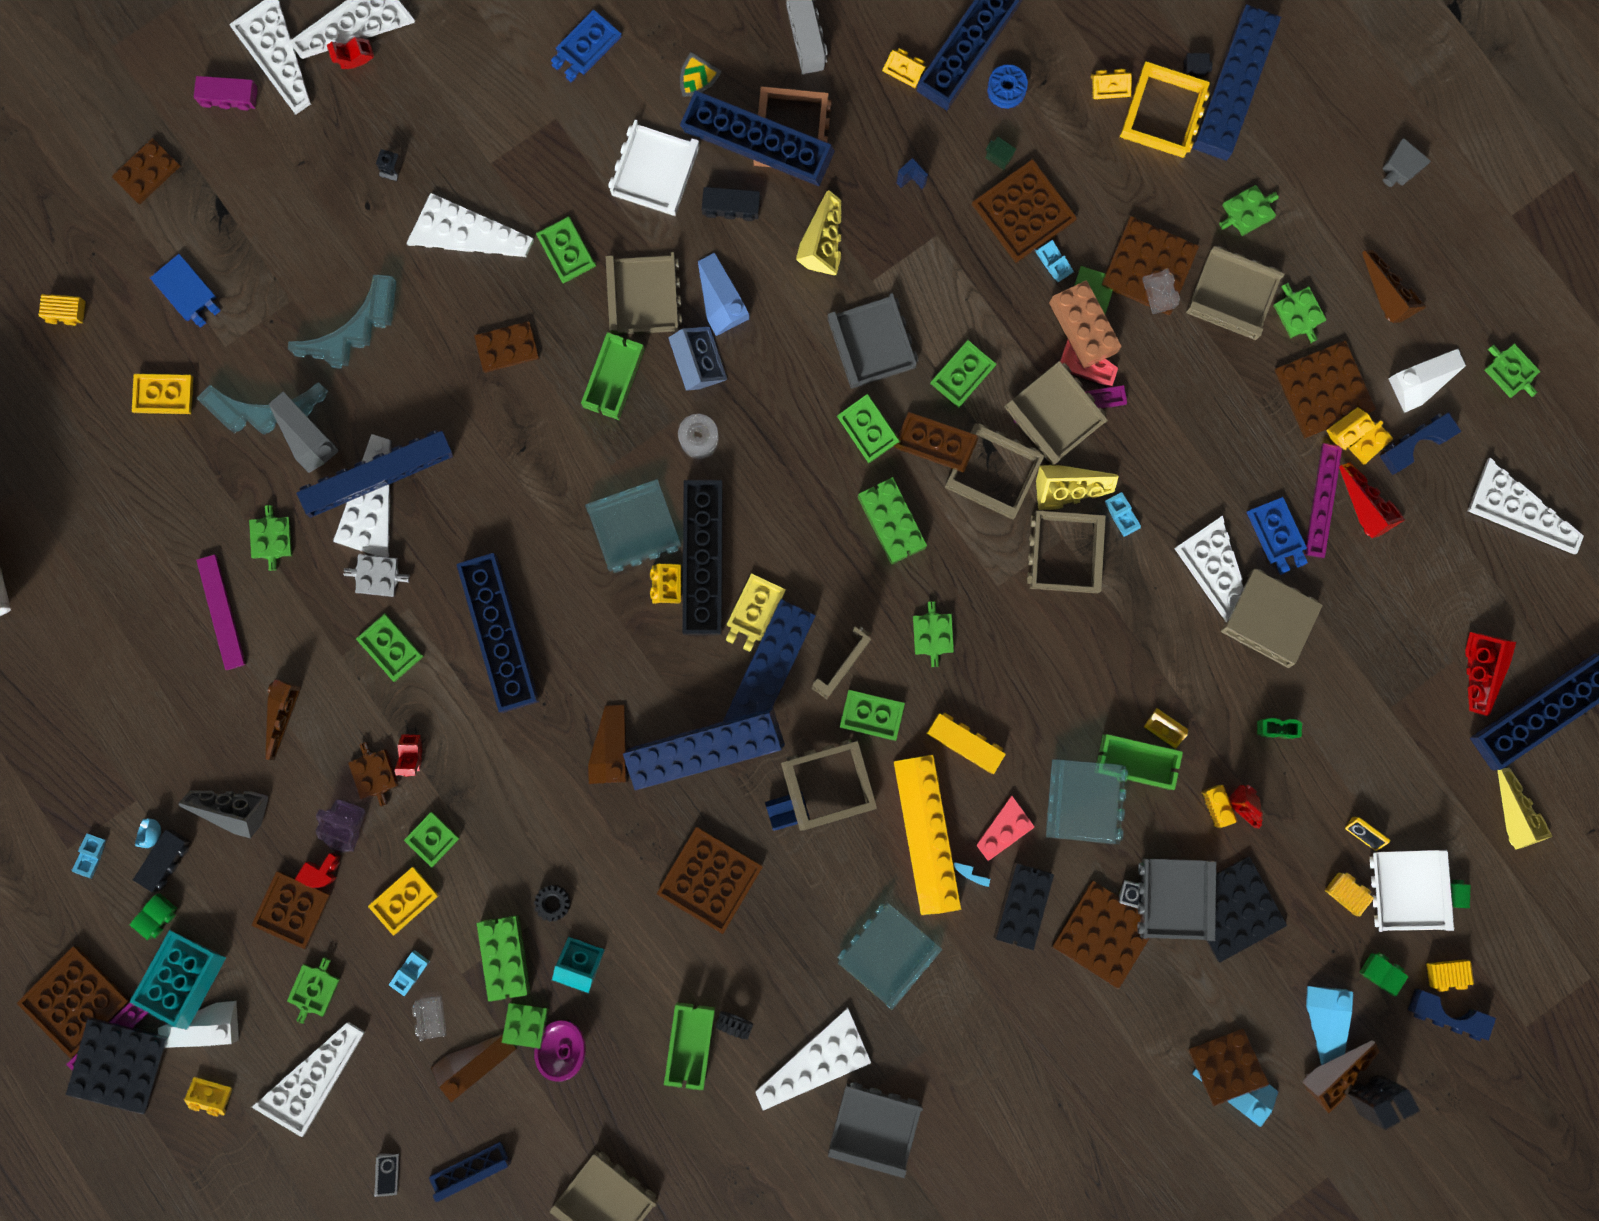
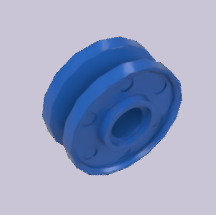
[987,64,1028,109]

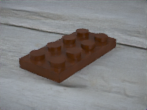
[894,412,979,472]

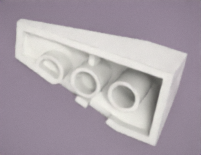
[1389,349,1466,413]
[158,1001,239,1048]

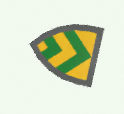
[680,52,722,97]

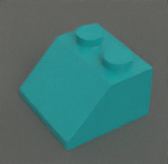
[552,937,605,993]

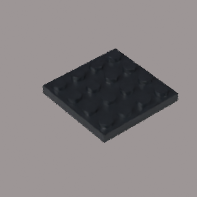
[1207,856,1287,963]
[66,1017,168,1114]

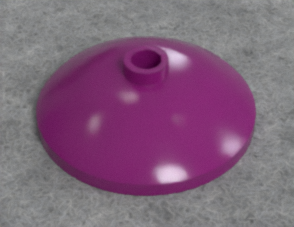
[534,1021,586,1082]

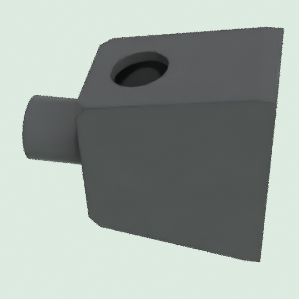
[1383,138,1431,187]

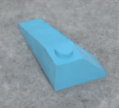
[1306,986,1353,1065]
[1192,1069,1278,1127]

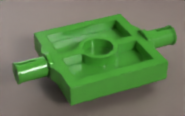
[1219,185,1279,236]
[1274,283,1326,343]
[1485,344,1540,398]
[249,505,292,571]
[913,602,954,667]
[287,957,340,1023]

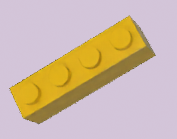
[926,713,1006,774]

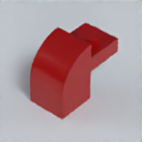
[327,37,374,69]
[395,734,422,777]
[295,853,341,888]

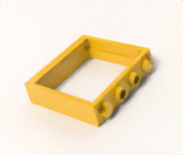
[1120,62,1210,158]

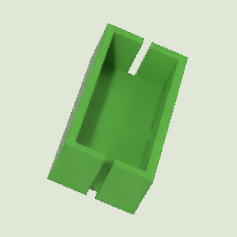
[581,332,645,420]
[858,477,927,565]
[1095,734,1183,790]
[477,915,531,1002]
[664,1002,715,1090]

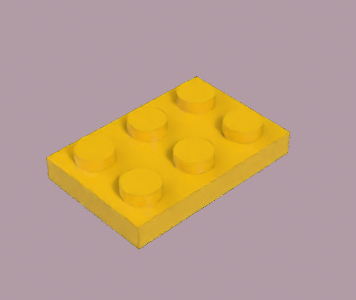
[132,374,193,414]
[368,867,439,936]

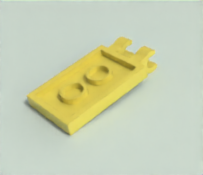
[726,573,786,652]

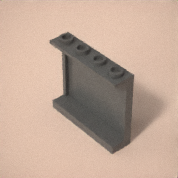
[827,293,918,389]
[1137,858,1216,941]
[828,1082,923,1178]

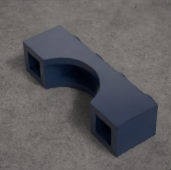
[1380,412,1461,475]
[1408,988,1496,1041]

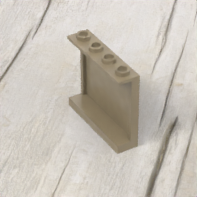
[1186,246,1284,340]
[606,252,682,335]
[1004,361,1108,465]
[1220,569,1323,668]
[812,627,871,699]
[550,1150,658,1221]

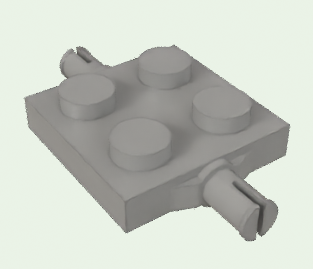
[343,554,410,597]

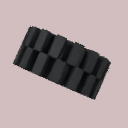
[534,885,571,922]
[715,1011,754,1040]

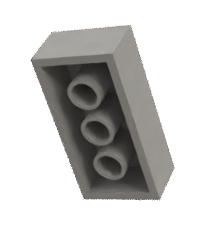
[786,0,827,75]

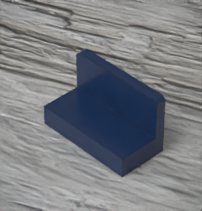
[896,158,928,189]
[765,791,810,831]

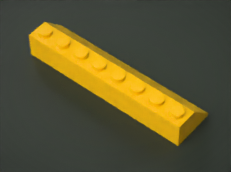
[894,755,961,915]

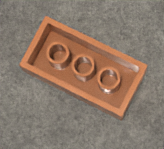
[1049,280,1122,369]

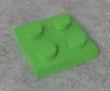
[404,812,460,867]
[502,1003,548,1049]

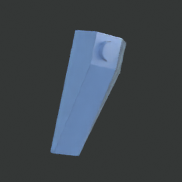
[698,253,749,336]

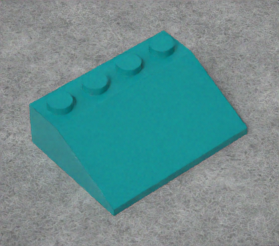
[130,930,226,1030]

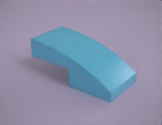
[1035,240,1074,282]
[1105,492,1141,537]
[72,834,106,879]
[953,862,990,887]
[389,950,430,996]

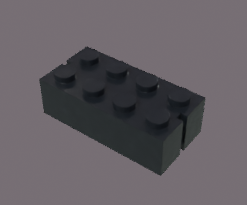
[993,863,1054,951]
[1348,1075,1420,1130]

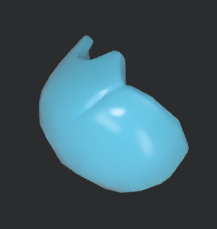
[135,818,161,848]

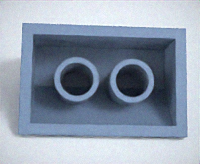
[668,327,727,391]

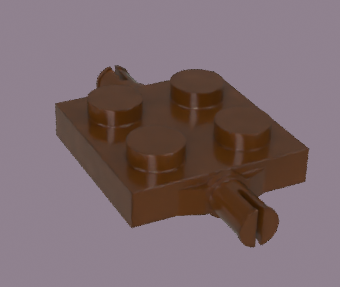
[348,742,398,807]

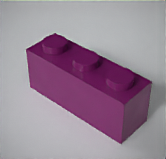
[194,76,258,110]

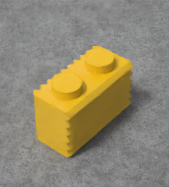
[39,294,85,326]
[1326,407,1375,450]
[1201,785,1238,828]
[1324,872,1374,917]
[1426,959,1474,992]

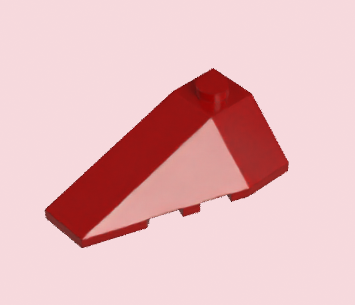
[1339,463,1405,538]
[1465,632,1516,716]
[1229,785,1262,828]

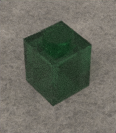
[985,137,1016,170]

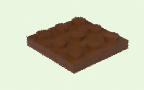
[251,871,331,949]
[1188,1029,1269,1107]

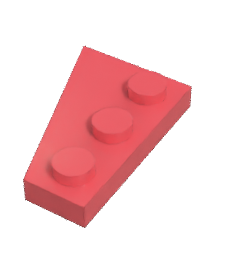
[1060,339,1118,387]
[976,796,1034,861]

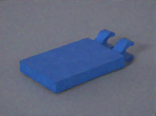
[551,10,622,82]
[150,254,221,328]
[1247,497,1308,575]

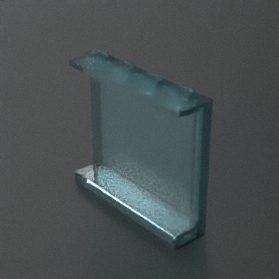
[585,479,681,573]
[1046,759,1128,844]
[837,902,942,1010]

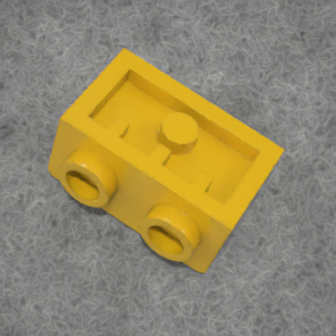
[882,48,927,88]
[1091,69,1131,99]
[1348,420,1393,465]
[650,564,681,604]
[184,1077,232,1116]

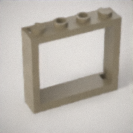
[945,423,1044,520]
[1027,511,1105,594]
[781,739,877,831]

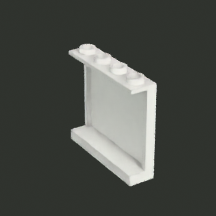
[609,120,700,216]
[1370,850,1454,932]

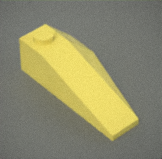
[796,191,841,275]
[1036,465,1119,510]
[1498,767,1553,850]

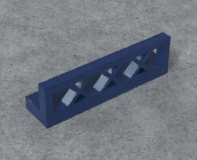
[429,1141,511,1202]

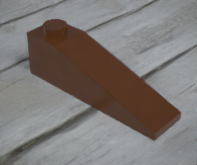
[1362,250,1426,323]
[265,679,301,760]
[588,705,628,784]
[431,1034,517,1102]
[1302,1040,1380,1113]

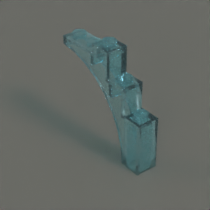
[288,275,396,368]
[197,382,328,435]

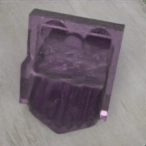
[315,800,366,853]

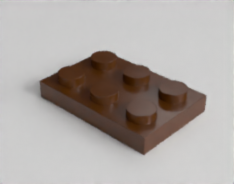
[111,138,180,205]
[474,321,539,373]

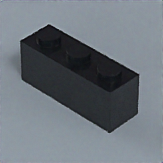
[702,187,760,221]
[133,829,191,892]

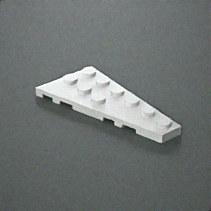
[229,0,311,114]
[289,0,415,59]
[407,193,534,257]
[333,434,391,557]
[1468,458,1584,554]
[1174,516,1243,643]
[755,1007,871,1110]
[252,1022,365,1137]

